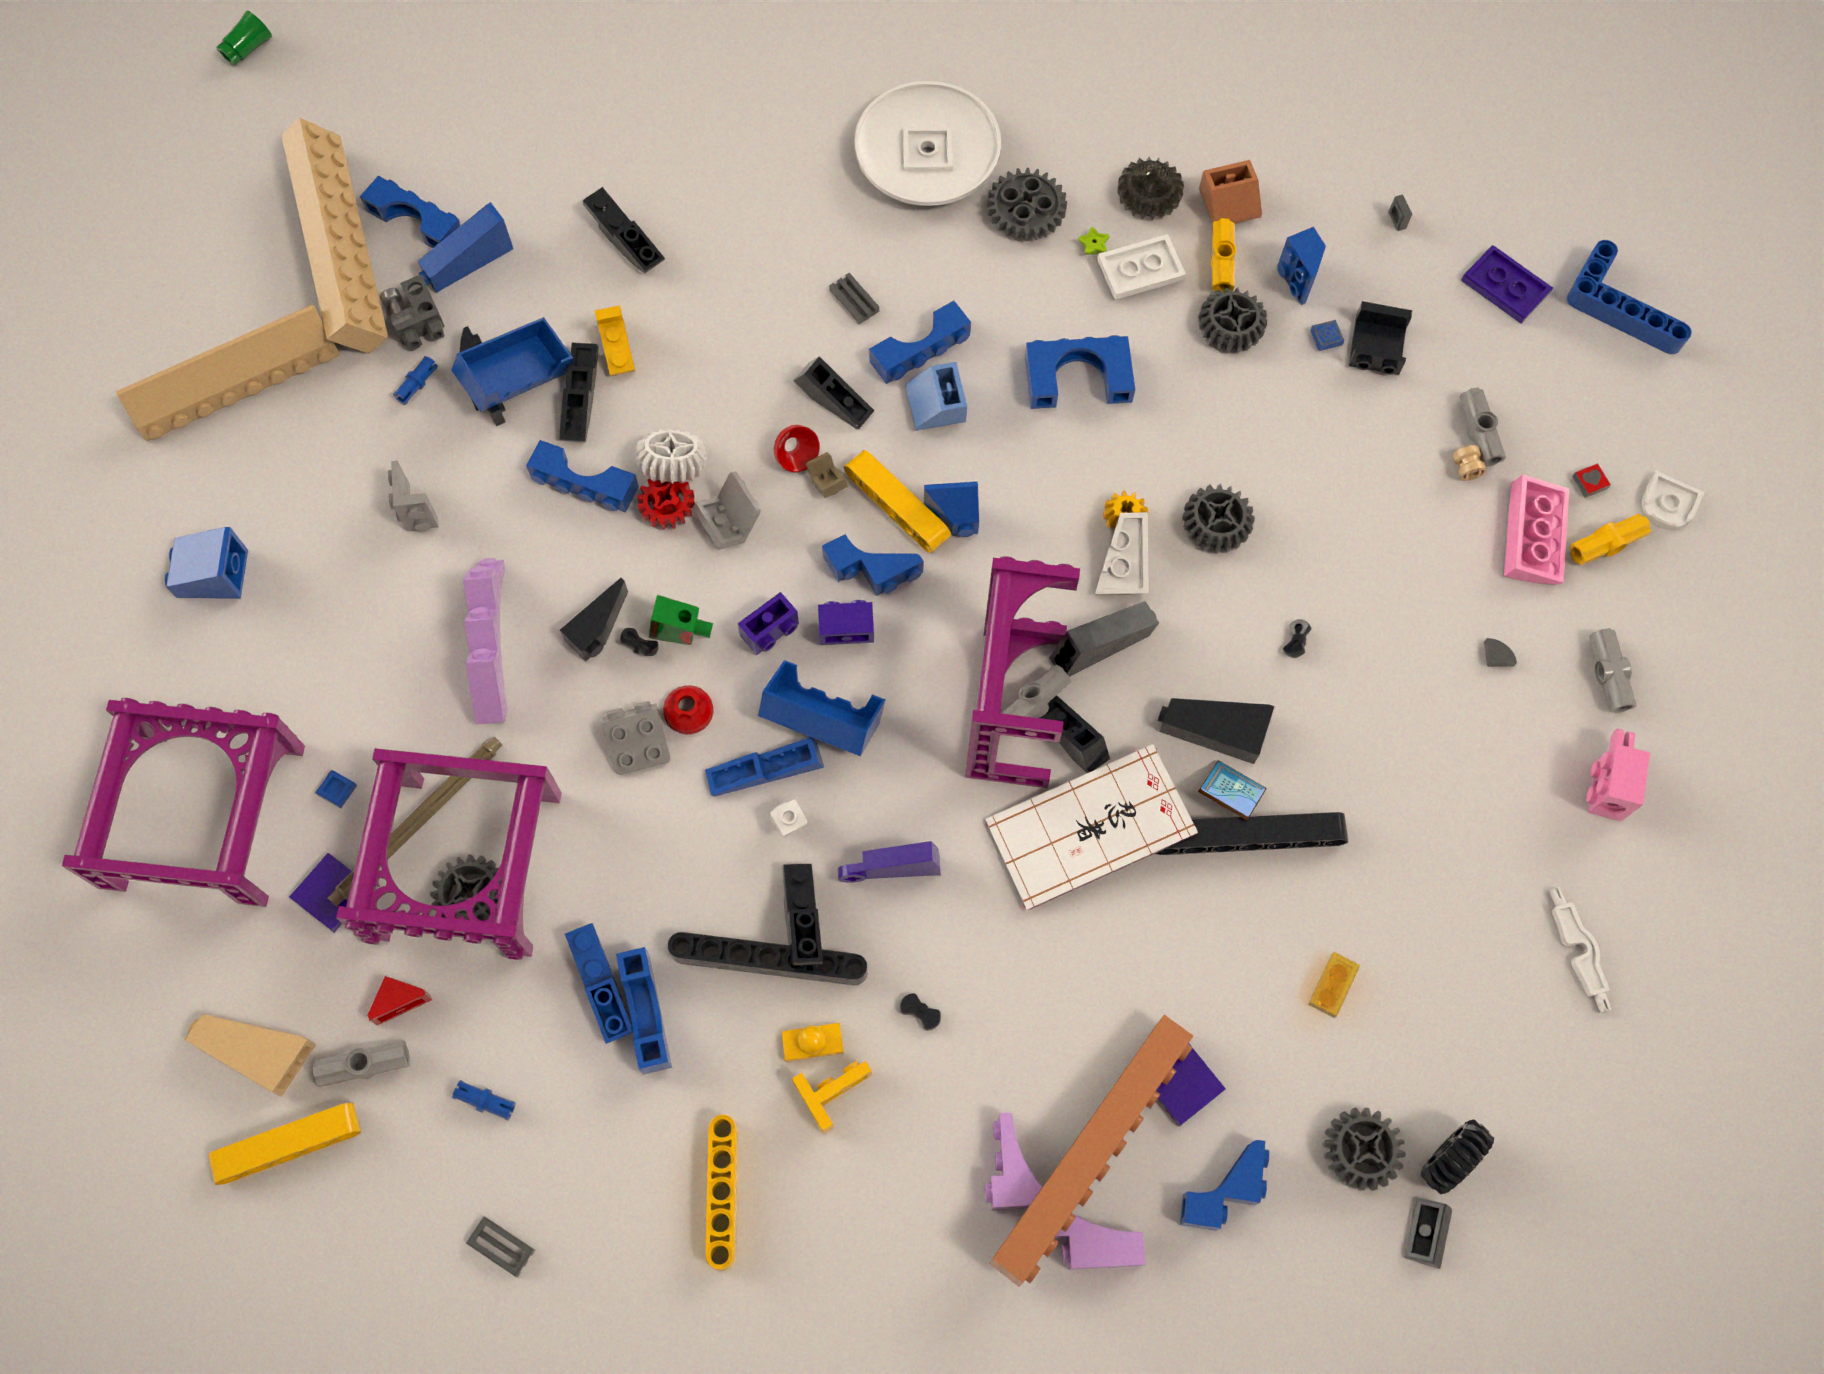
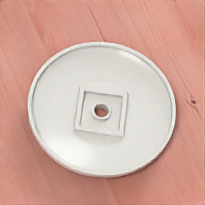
[855,81,1001,206]

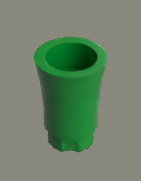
[216,10,272,65]

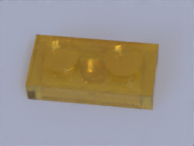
[1308,952,1360,1018]

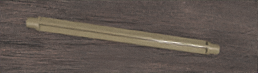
[327,737,502,907]

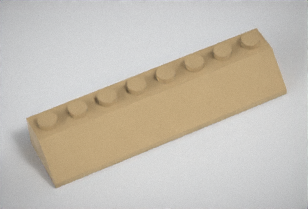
[116,304,340,442]

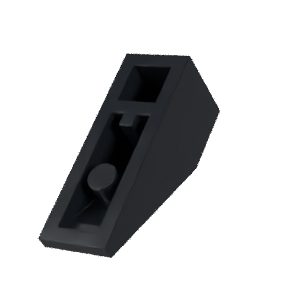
[793,356,875,430]
[560,578,628,662]
[1039,695,1110,773]

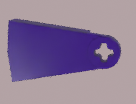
[838,841,941,883]

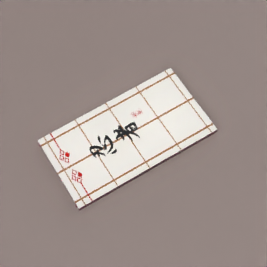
[985,744,1198,911]

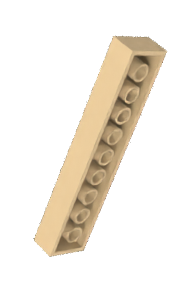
[281,118,388,354]

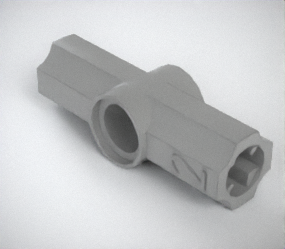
[1460,387,1506,467]
[1589,628,1637,713]
[1002,665,1071,718]
[313,1040,410,1087]

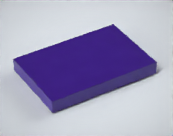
[1461,245,1553,324]

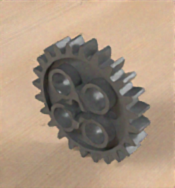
[987,167,1067,241]

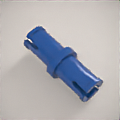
[393,356,438,405]
[452,1080,516,1121]

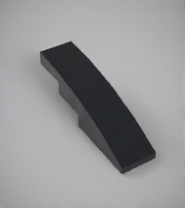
[559,342,599,442]

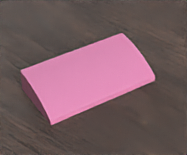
[1504,475,1569,585]

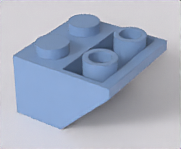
[905,362,967,431]

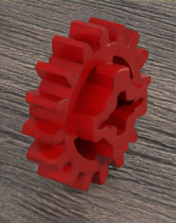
[637,478,695,530]

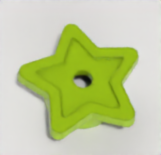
[1078,227,1110,255]

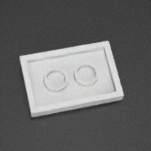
[1097,234,1186,300]

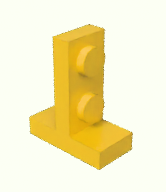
[594,305,635,376]
[792,1061,872,1134]

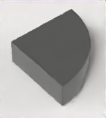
[1484,638,1517,667]

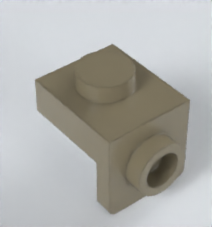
[806,452,848,498]

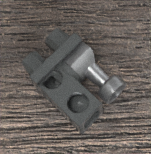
[380,274,445,351]

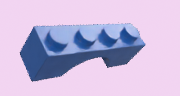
[360,176,460,248]
[869,300,971,384]
[526,440,639,513]
[616,947,672,1075]

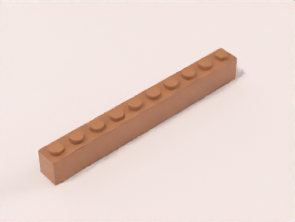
[989,1014,1193,1287]

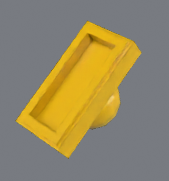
[782,1023,844,1062]

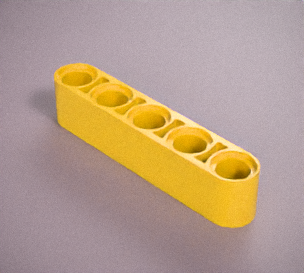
[844,450,951,553]
[208,1103,361,1185]
[705,1114,738,1271]

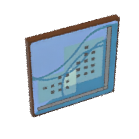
[1198,760,1267,821]

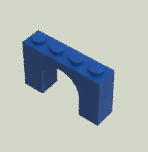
[1025,335,1136,409]

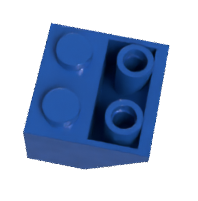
[1277,227,1326,305]

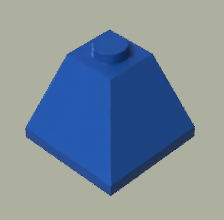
[923,481,979,537]

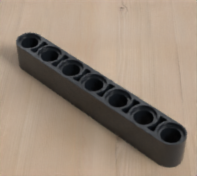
[1155,812,1349,855]
[668,932,868,985]

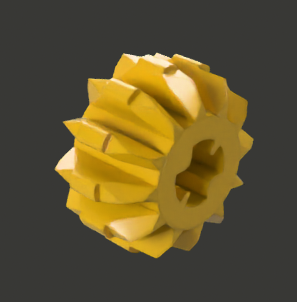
[1103,490,1148,531]

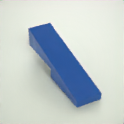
[705,737,824,797]

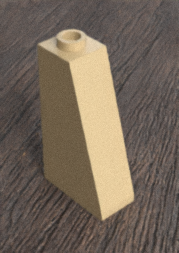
[184,1014,316,1097]

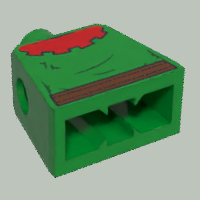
[649,595,713,645]

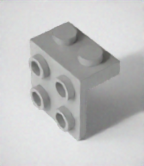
[388,461,438,531]
[693,472,761,550]
[602,701,670,775]

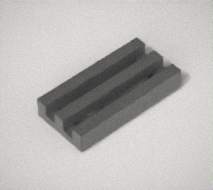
[829,273,879,324]
[466,1216,535,1277]

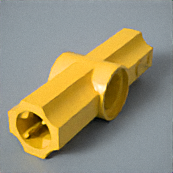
[1210,218,1237,293]
[1569,514,1651,566]

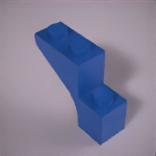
[822,534,924,596]
[1180,1140,1269,1231]

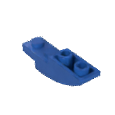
[565,923,633,1044]

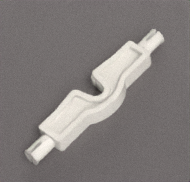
[1549,887,1613,1014]

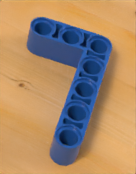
[1567,240,1692,354]

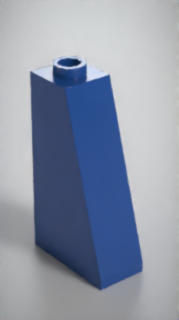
[418,202,514,293]

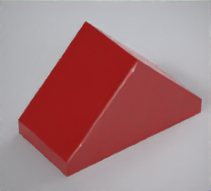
[368,976,432,1026]

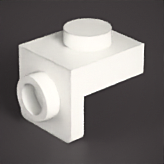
[770,799,808,837]

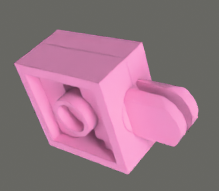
[1586,728,1650,821]

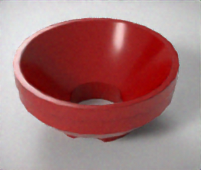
[773,424,820,473]
[663,685,714,735]

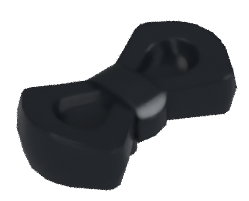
[1283,619,1312,658]
[620,628,659,656]
[900,993,941,1031]

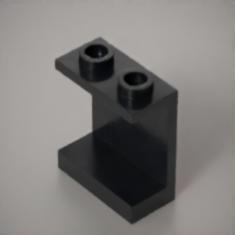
[1349,301,1412,375]

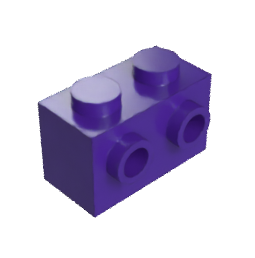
[737,592,799,655]
[818,600,874,645]

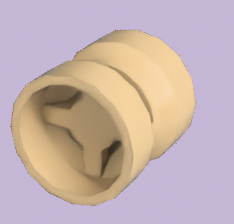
[1453,445,1487,481]

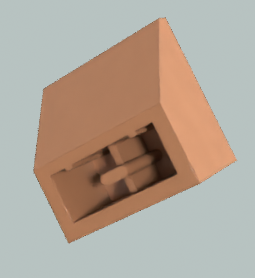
[1199,160,1262,224]

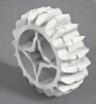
[635,428,707,484]

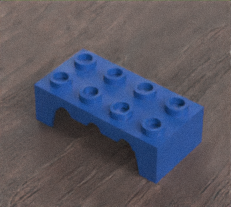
[451,317,573,412]
[758,660,886,757]

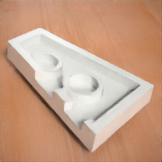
[1095,512,1149,594]

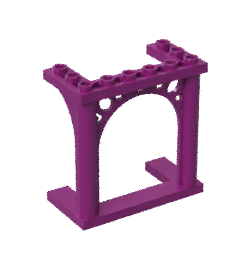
[965,556,1080,788]
[62,698,305,907]
[336,748,562,960]

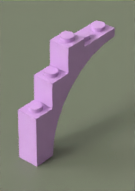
[463,558,508,724]
[985,1113,1146,1270]

